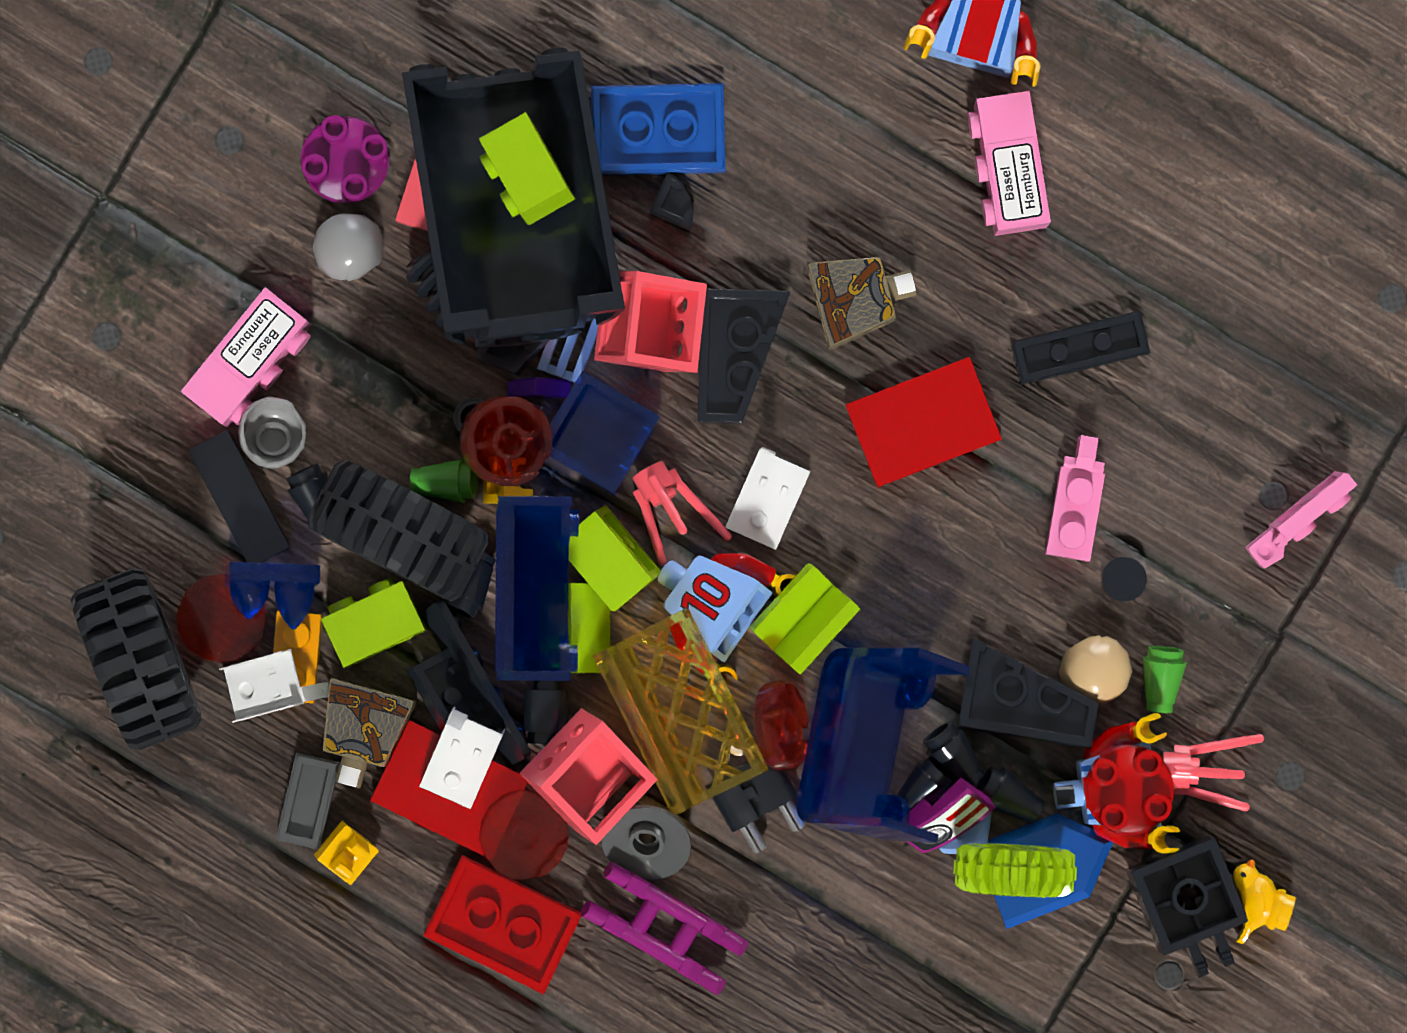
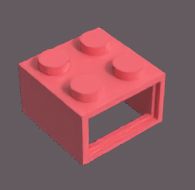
[594,271,707,373]
[519,708,658,845]

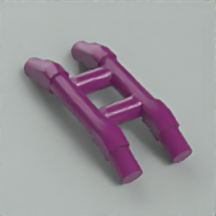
[581,862,748,995]

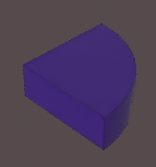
[508,377,571,398]

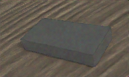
[276,752,340,849]

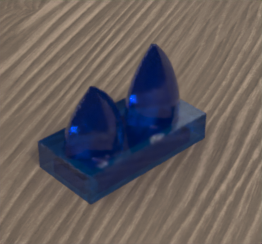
[225,562,320,630]

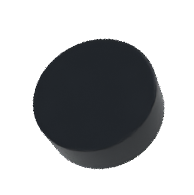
[1101,557,1147,602]

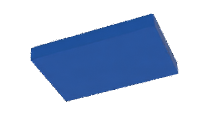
[591,83,726,176]

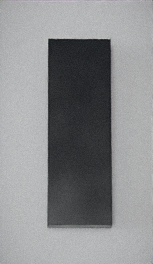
[1010,310,1151,386]
[188,430,291,569]

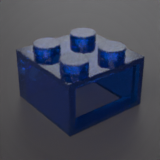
[537,371,660,496]

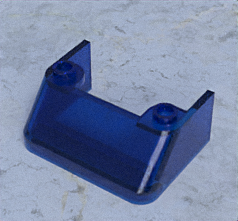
[495,496,579,681]
[796,648,970,843]

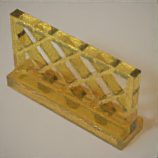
[593,607,769,815]

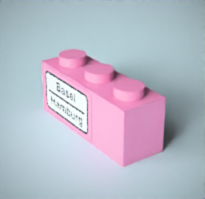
[967,91,1051,236]
[181,287,311,428]

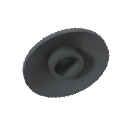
[602,805,691,880]

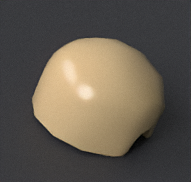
[1059,635,1132,705]

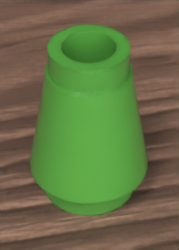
[410,459,478,503]
[1142,646,1187,713]

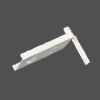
[725,447,810,550]
[219,649,329,723]
[419,707,505,809]

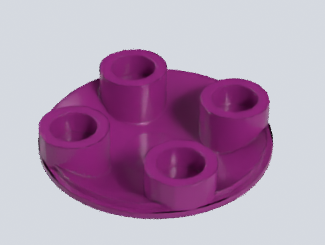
[301,115,389,203]

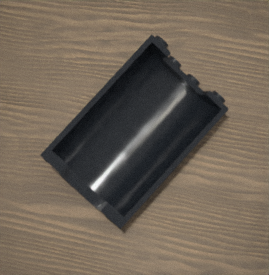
[402,48,625,347]

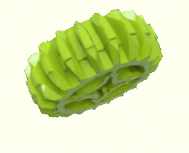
[953,843,1077,898]

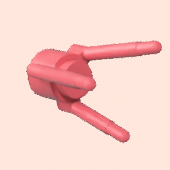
[632,461,732,566]
[1162,734,1264,811]

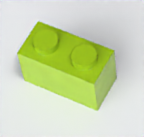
[479,112,575,225]
[321,577,428,668]

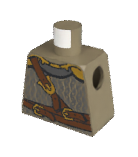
[807,257,916,350]
[323,678,417,788]

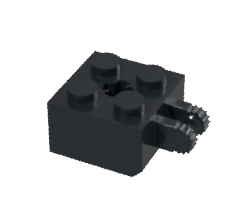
[1125,836,1248,978]

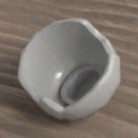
[312,213,384,281]
[238,396,306,469]

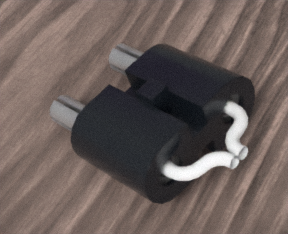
[705,744,806,853]

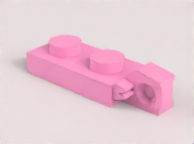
[1045,435,1105,562]
[1245,471,1357,569]

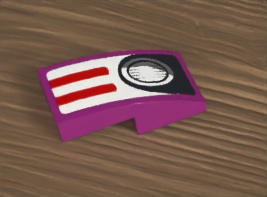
[892,778,996,854]

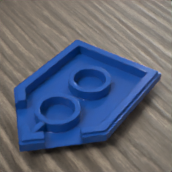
[987,813,1113,929]

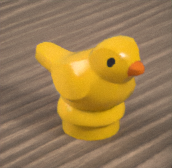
[1232,859,1296,944]

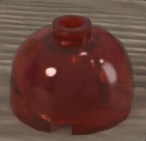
[459,396,552,486]

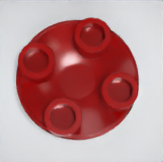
[1085,745,1174,835]

